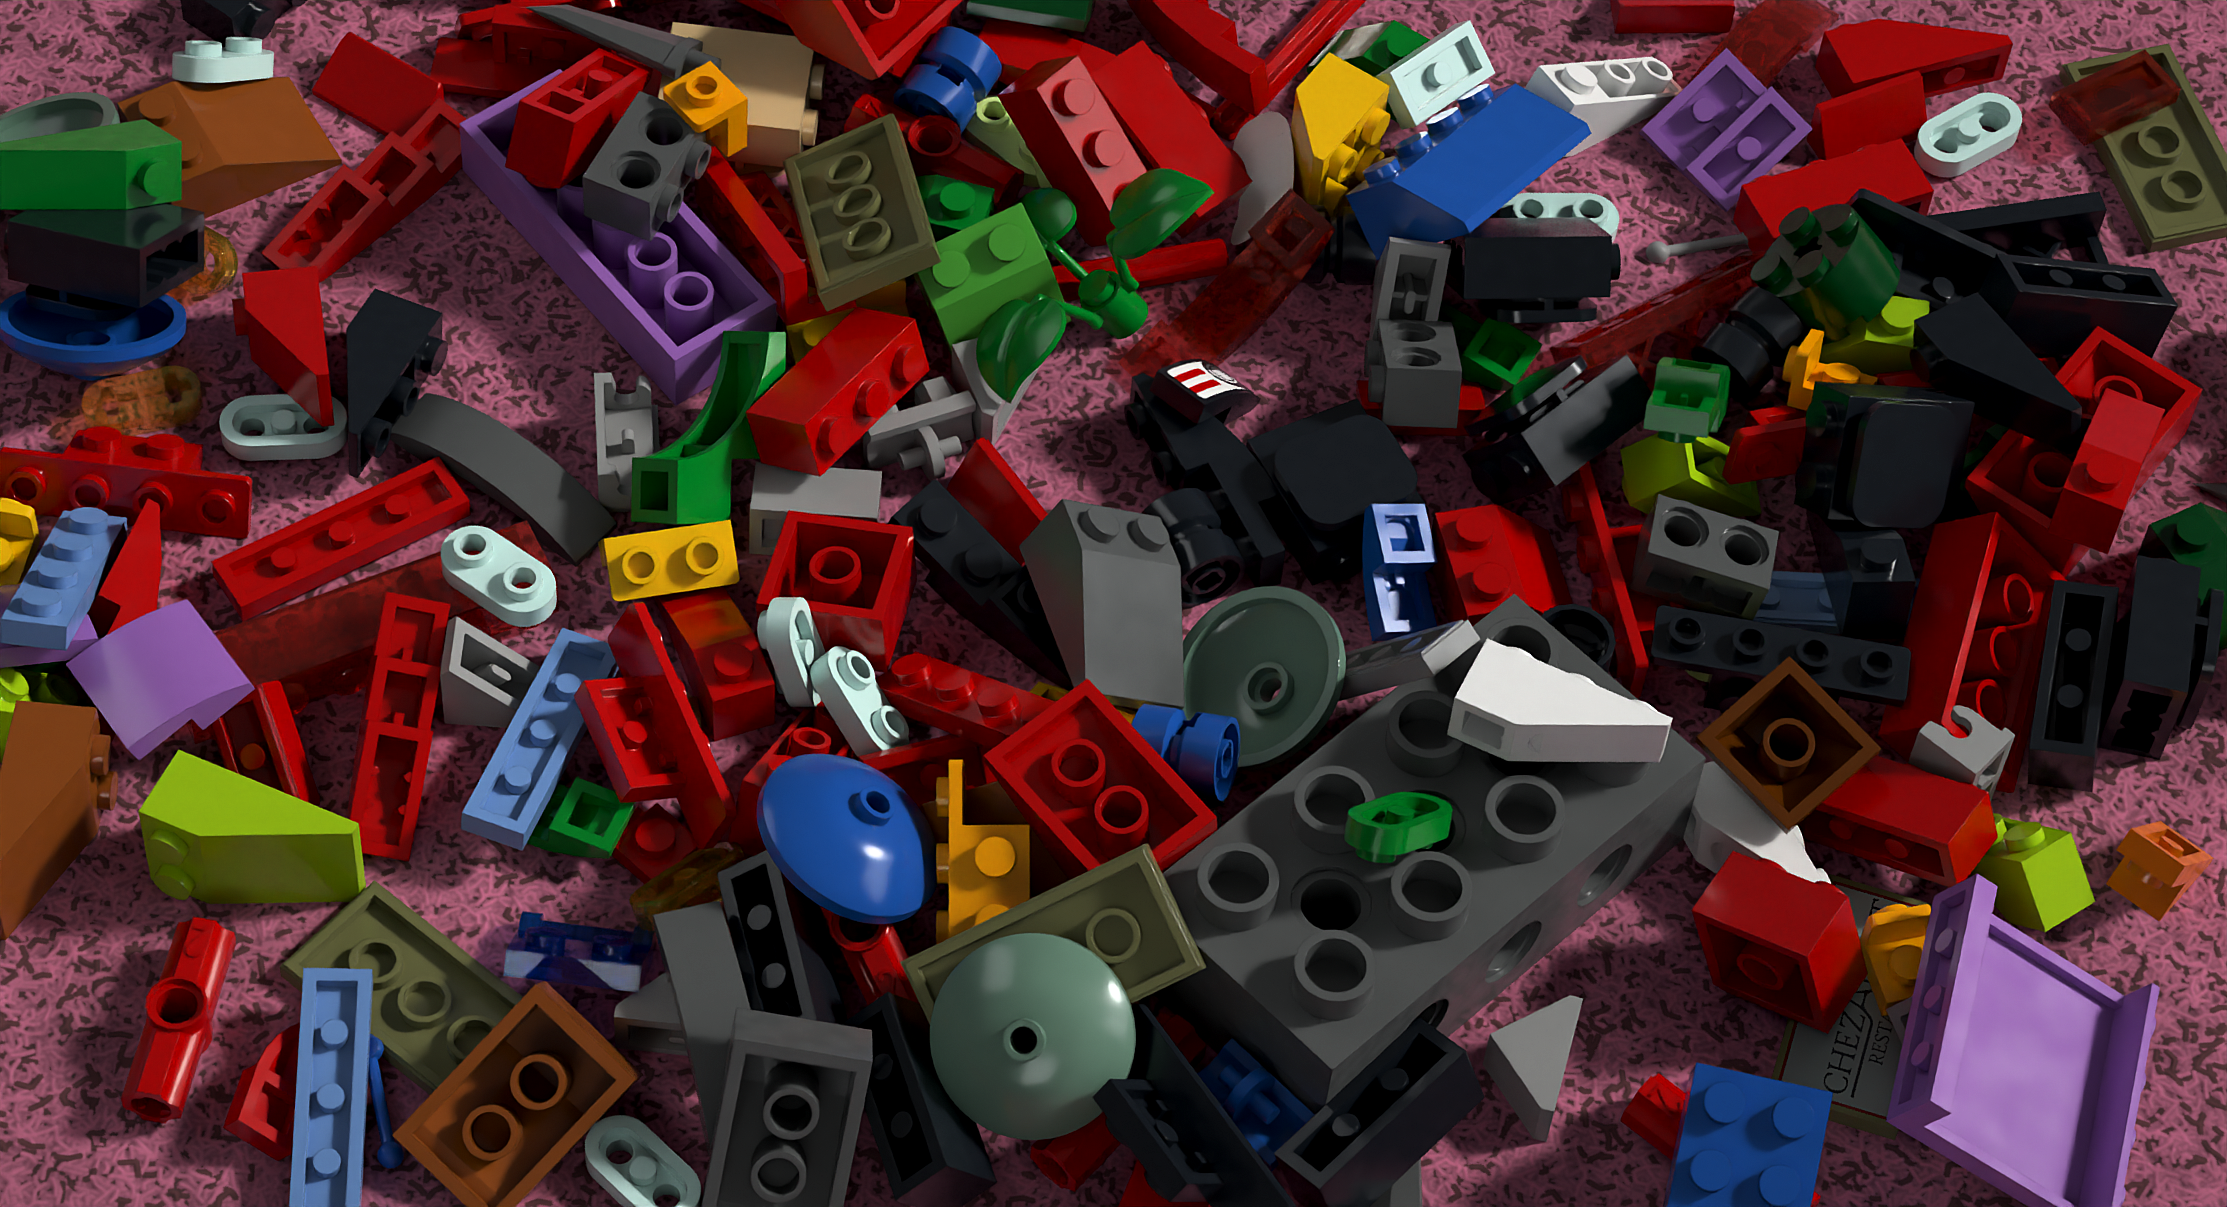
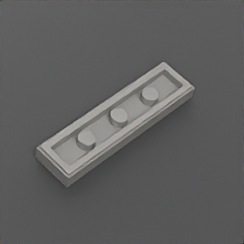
[1338,619,1480,701]

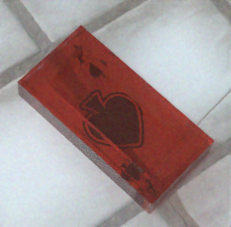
[2048,50,2181,146]

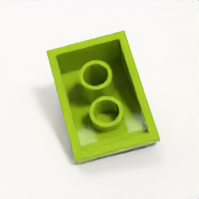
[138,749,366,904]

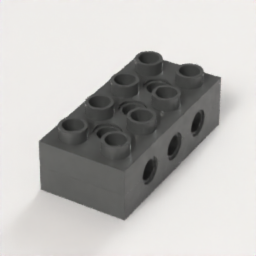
[1153,594,1706,1114]

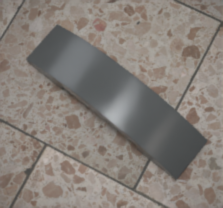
[390,393,617,567]
[652,901,750,1155]

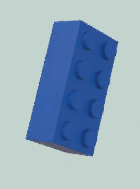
[1663,1062,1833,1207]

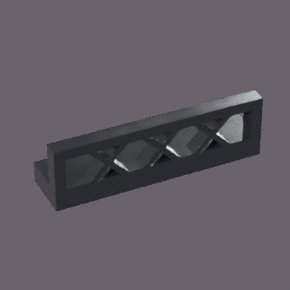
[1926,191,2109,264]

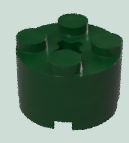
[1751,204,1900,345]

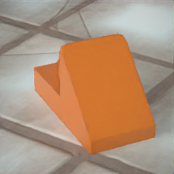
[2106,821,2214,921]

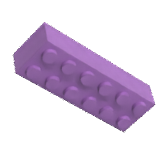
[459,69,776,406]

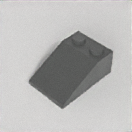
[1019,499,1185,710]
[701,1007,873,1207]

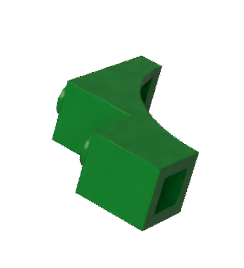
[631,331,786,524]

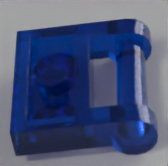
[503,911,656,993]

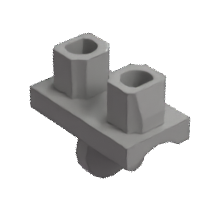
[863,376,976,481]

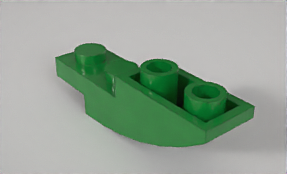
[1643,357,1731,443]

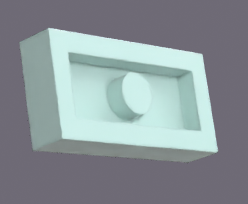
[1376,20,1495,130]

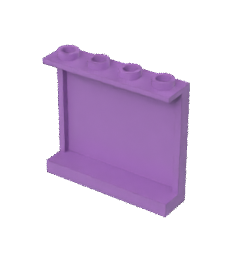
[1886,874,2160,1207]

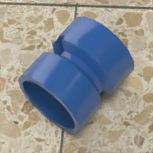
[894,26,1002,134]
[1132,704,1241,801]

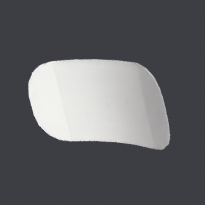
[1231,111,1294,245]

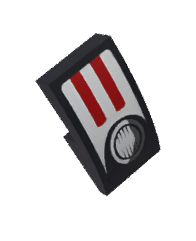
[1149,359,1261,425]

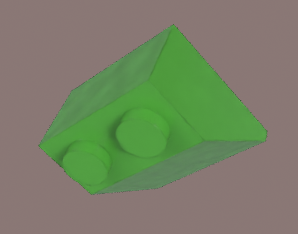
[912,202,1072,356]

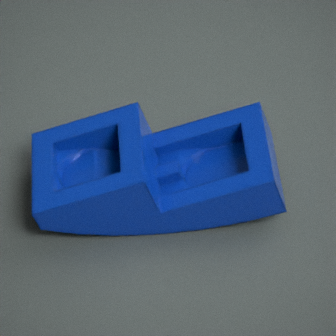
[1362,504,1438,641]

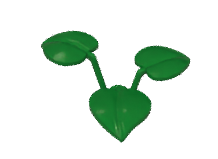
[976,168,1215,404]

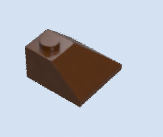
[1695,656,1882,835]

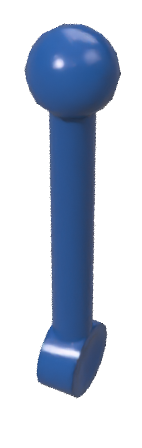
[368,1034,404,1169]

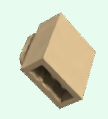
[658,22,826,178]

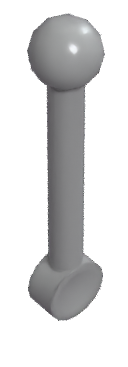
[1646,232,1748,263]

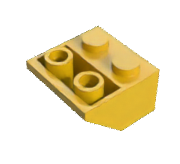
[1291,52,1390,216]

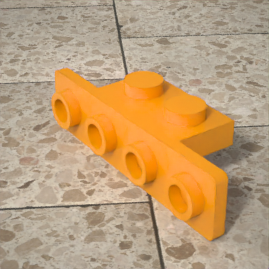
[936,759,1031,944]

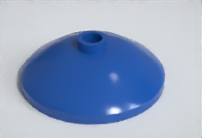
[0,290,186,381]
[757,754,938,924]

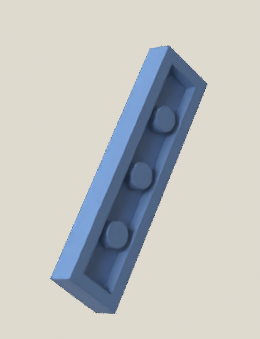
[0,507,127,651]
[460,627,619,851]
[289,968,373,1207]

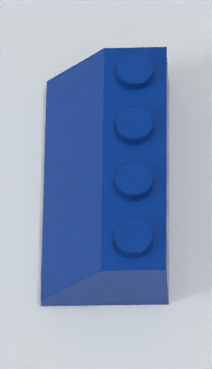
[1346,84,1592,260]

